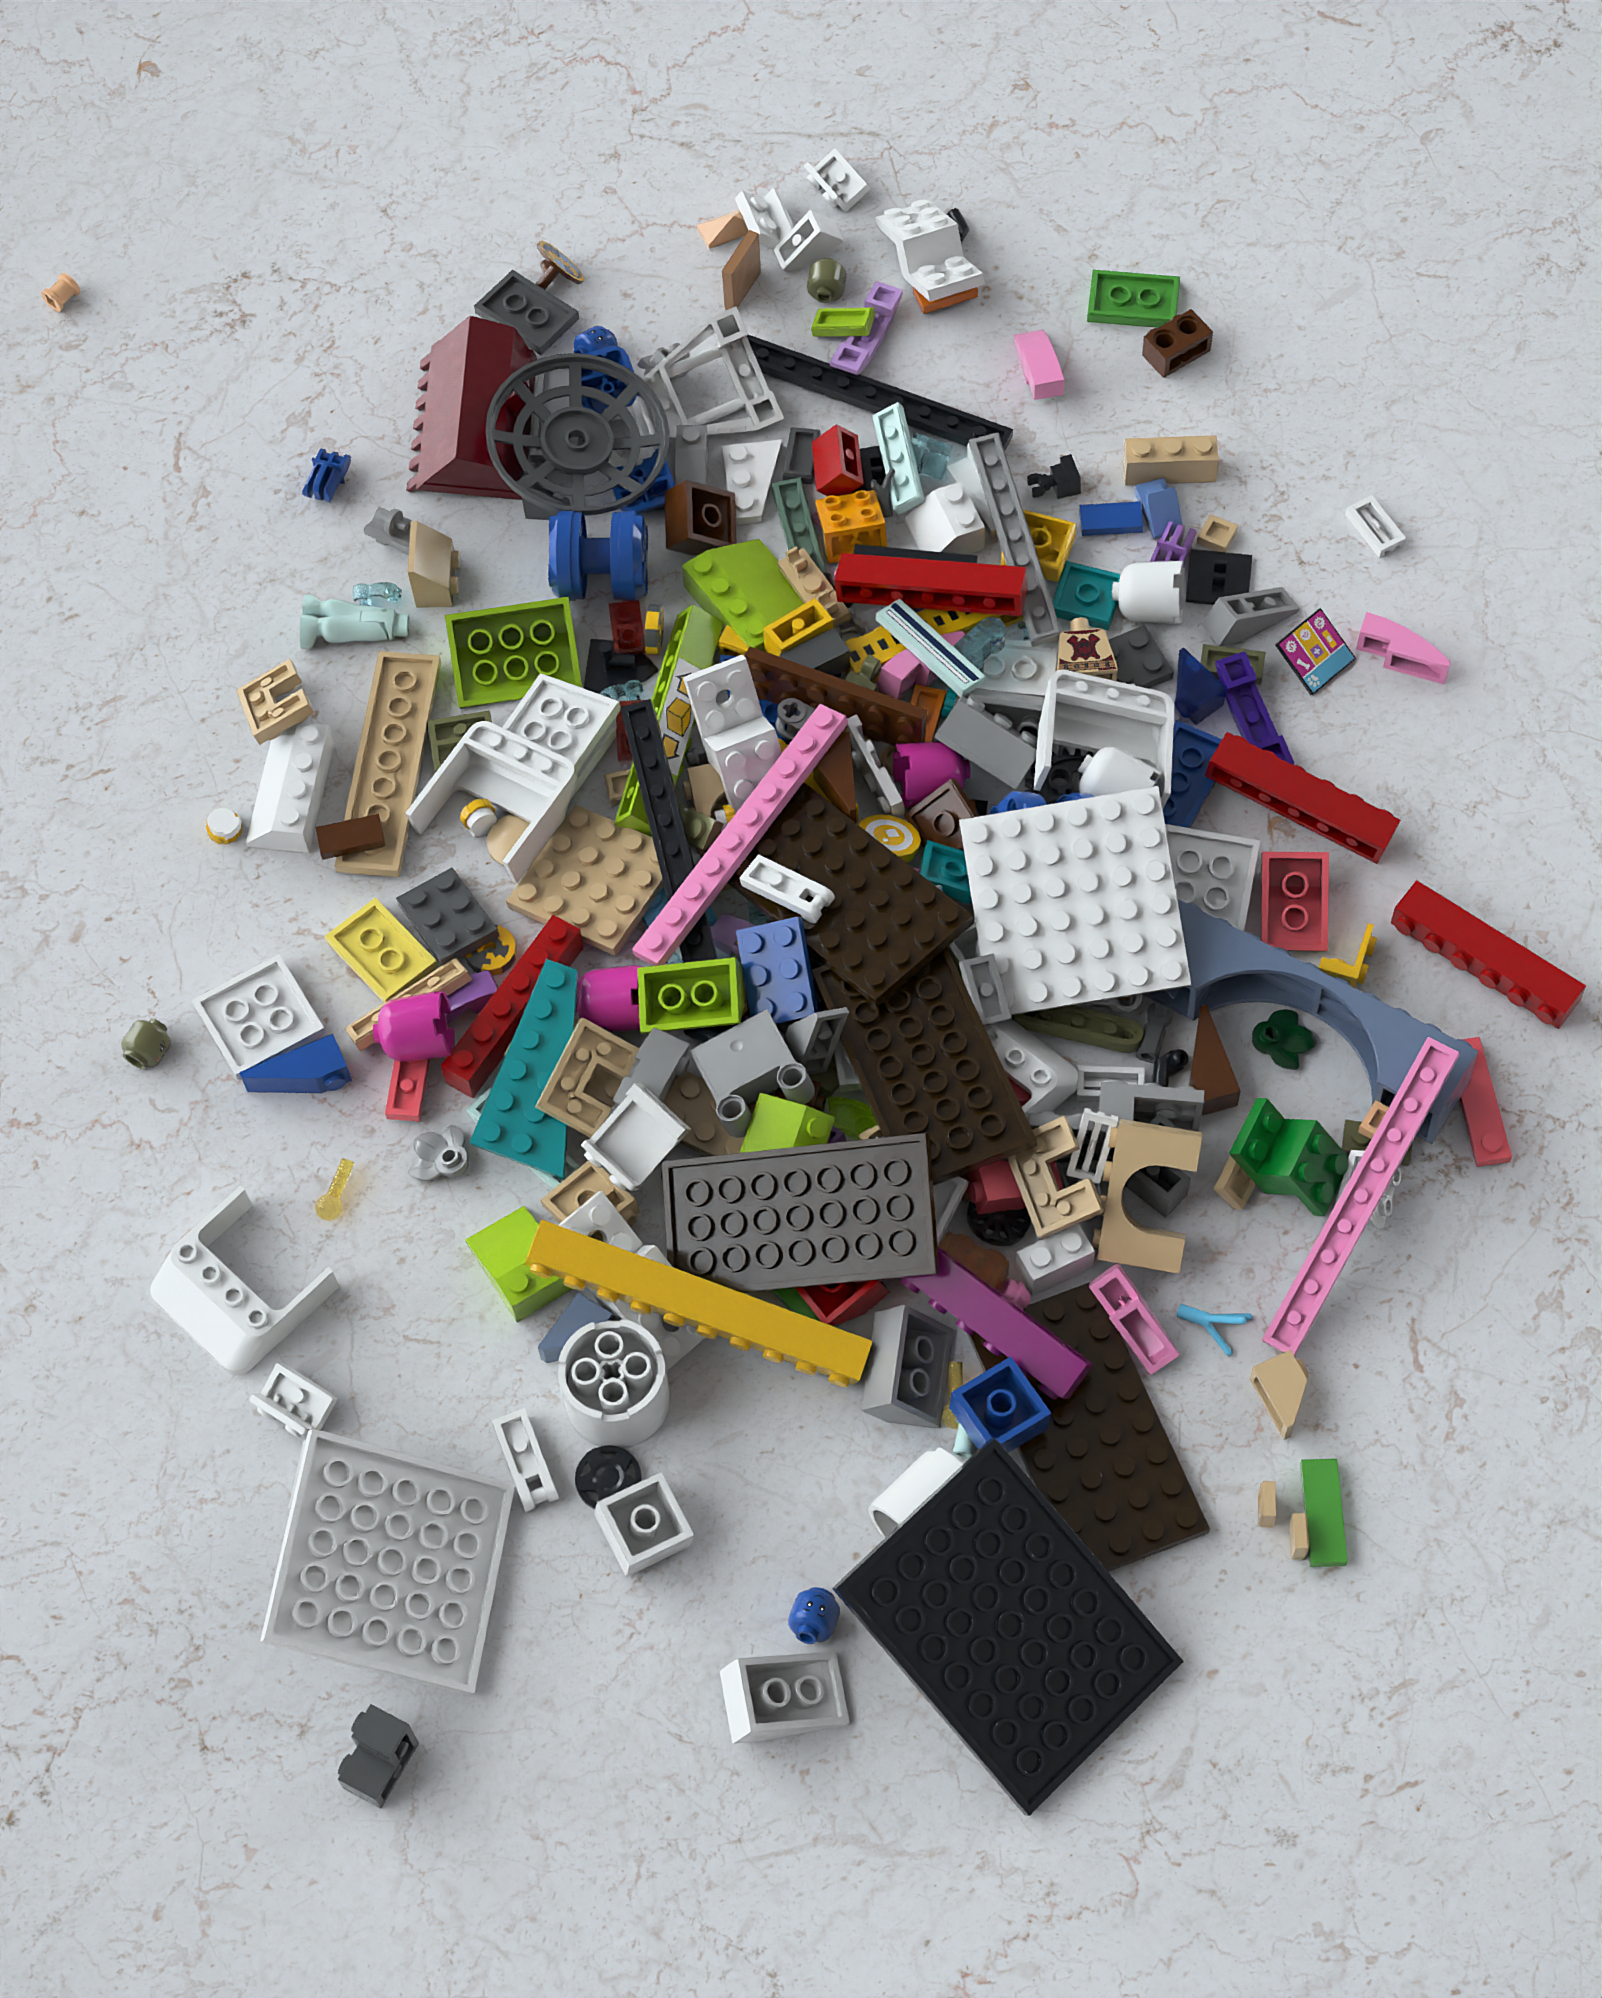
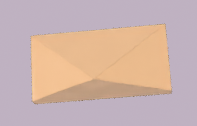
[697,209,749,249]

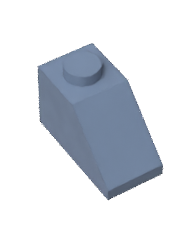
[538,1292,614,1363]

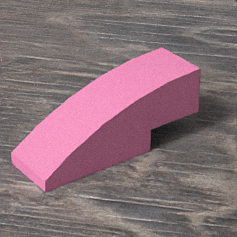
[1014,330,1064,400]
[1356,612,1450,684]
[877,631,966,699]
[1089,1263,1179,1375]

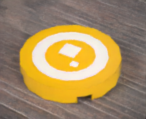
[859,814,921,863]

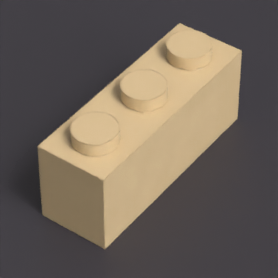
[1123,435,1219,485]

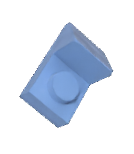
[1134,478,1183,540]

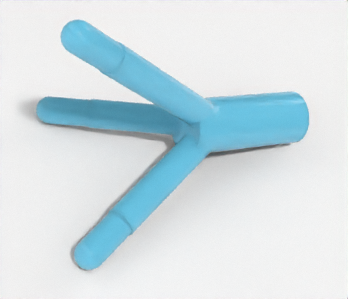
[1177,1304,1253,1356]

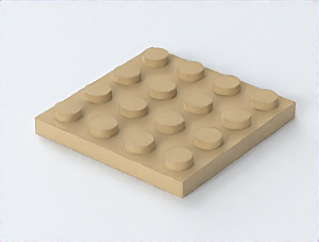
[506,804,664,956]

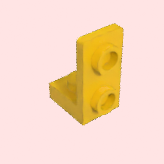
[1319,923,1377,988]

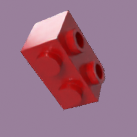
[811,424,864,496]

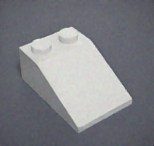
[720,1651,850,1744]

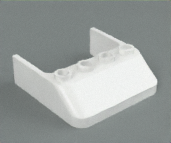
[1034,670,1174,810]
[405,721,577,883]
[984,1018,1079,1122]
[151,1185,339,1375]

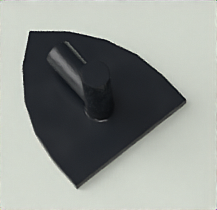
[583,639,659,693]

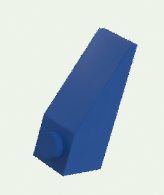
[239,1034,352,1093]

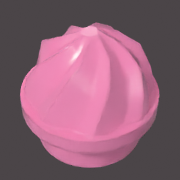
[998,1278,1030,1310]

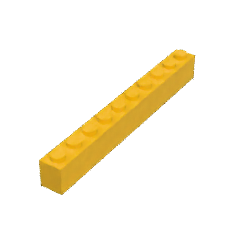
[524,1219,873,1387]

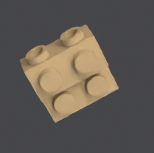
[540,1160,640,1242]

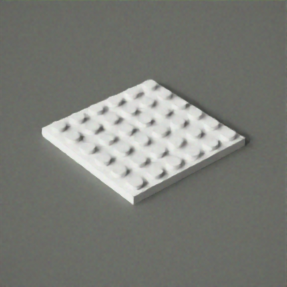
[959,786,1192,1015]
[260,1428,515,1696]

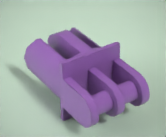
[1150,521,1197,568]

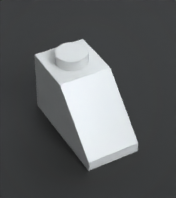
[773,210,844,272]

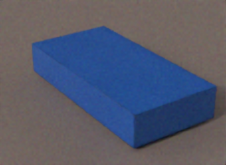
[1079,501,1143,536]

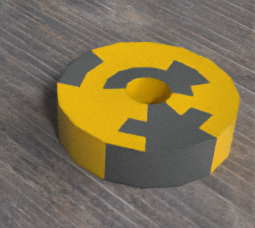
[645,604,664,655]
[465,925,517,976]

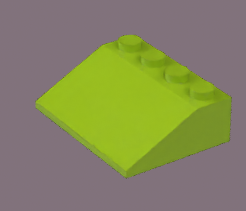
[681,539,804,652]
[444,597,583,708]

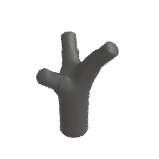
[871,468,895,518]

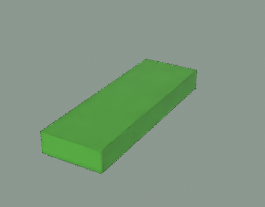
[1300,1458,1348,1567]

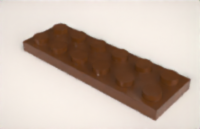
[745,646,927,747]

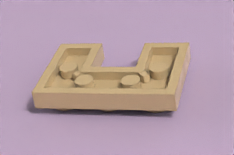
[236,659,314,745]
[535,1017,639,1138]
[1008,1116,1104,1239]

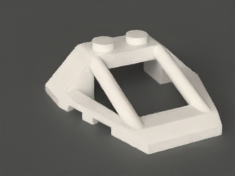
[642,306,784,438]

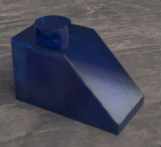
[1175,647,1227,725]

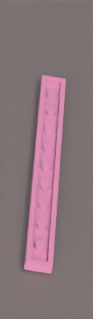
[632,704,848,966]
[1262,1037,1460,1357]

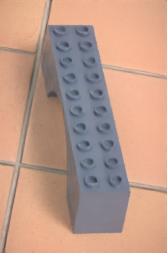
[1143,899,1478,1144]

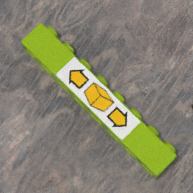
[614,604,723,837]

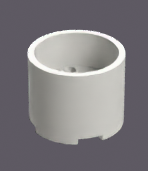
[558,1319,670,1448]
[868,1448,963,1539]

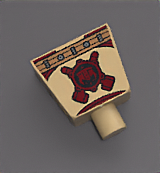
[1057,617,1118,681]

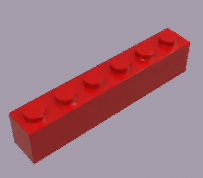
[834,553,1028,616]
[1204,732,1401,864]
[1391,880,1586,1029]
[441,915,584,1099]

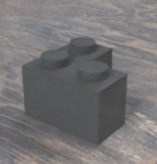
[1124,1113,1191,1218]
[337,1704,419,1809]

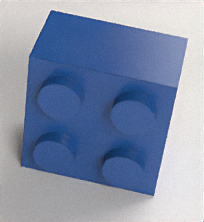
[949,1357,1052,1453]

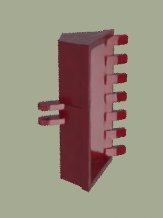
[406,316,537,500]

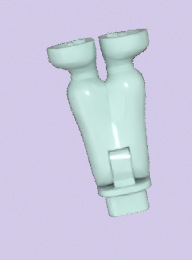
[300,594,409,649]

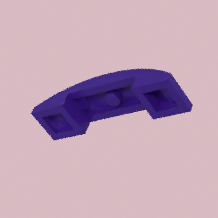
[1215,651,1295,765]

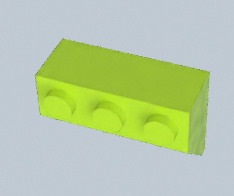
[637,957,746,1034]
[740,1093,836,1153]

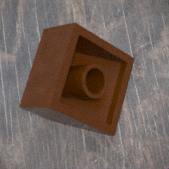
[664,480,737,555]

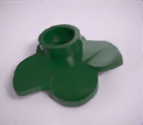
[1252,1009,1317,1070]

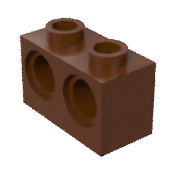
[1142,309,1213,378]

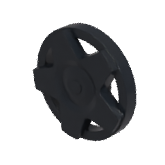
[575,1445,642,1509]

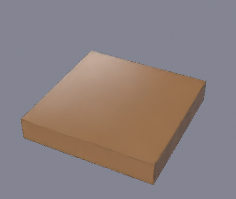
[722,230,761,310]

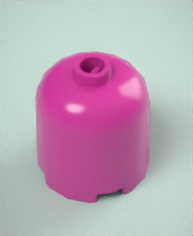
[893,741,971,808]
[576,965,641,1032]
[373,991,455,1062]

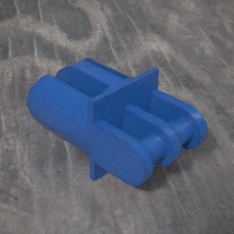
[302,448,351,503]

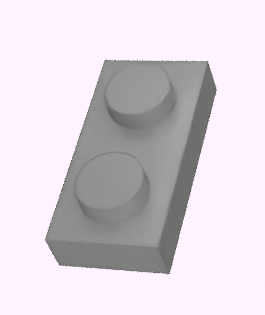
[959,953,1011,1026]

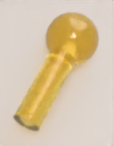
[315,1158,354,1221]
[942,1362,963,1429]

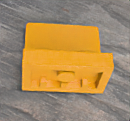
[815,490,887,564]

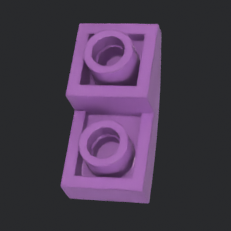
[446,970,499,1025]

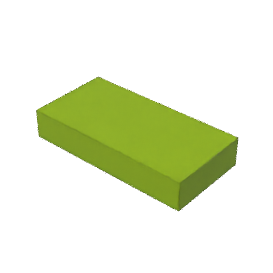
[811,307,876,337]

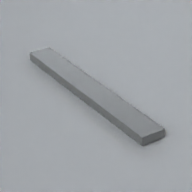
[969,433,1061,647]

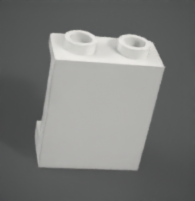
[581,1083,691,1191]

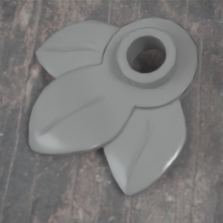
[408,1125,469,1181]

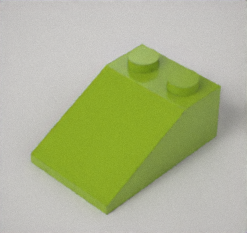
[465,1206,573,1322]

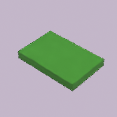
[1087,269,1180,328]

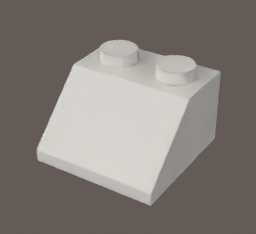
[905,481,985,555]

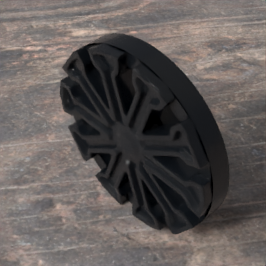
[966,1201,1031,1246]

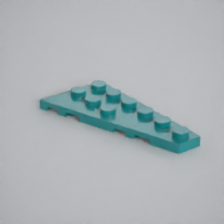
[469,959,579,1180]

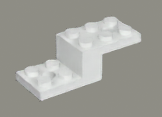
[876,200,985,302]
[683,655,782,814]
[559,1191,706,1371]

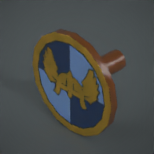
[535,241,584,290]

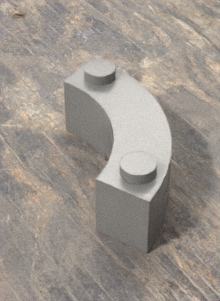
[604,1028,690,1122]

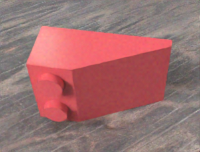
[1261,851,1329,951]

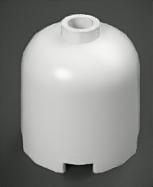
[1112,561,1185,624]
[1078,747,1161,796]

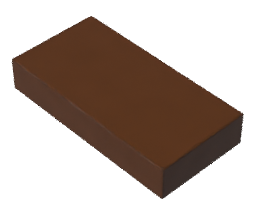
[315,814,386,860]

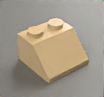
[407,521,460,608]

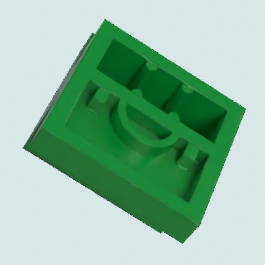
[1229,1098,1349,1216]

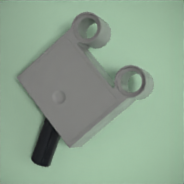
[684,1009,815,1138]

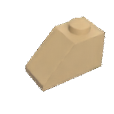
[1250,1350,1309,1440]

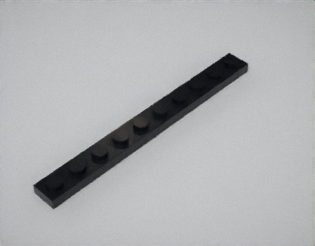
[747,334,1013,452]
[620,699,718,963]

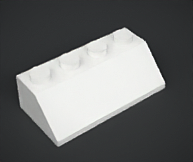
[246,722,335,853]

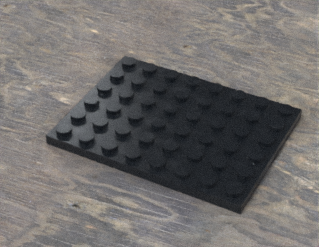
[832,1438,1184,1816]

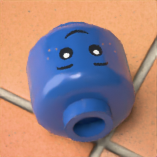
[573,326,618,354]
[788,1587,840,1644]

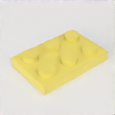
[325,897,438,1003]

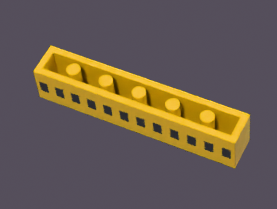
[845,609,1023,683]

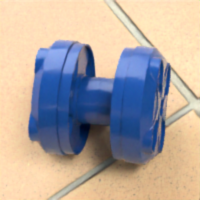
[548,511,648,601]

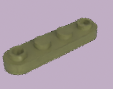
[1012,1005,1144,1053]

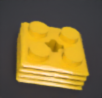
[1001,509,1077,582]

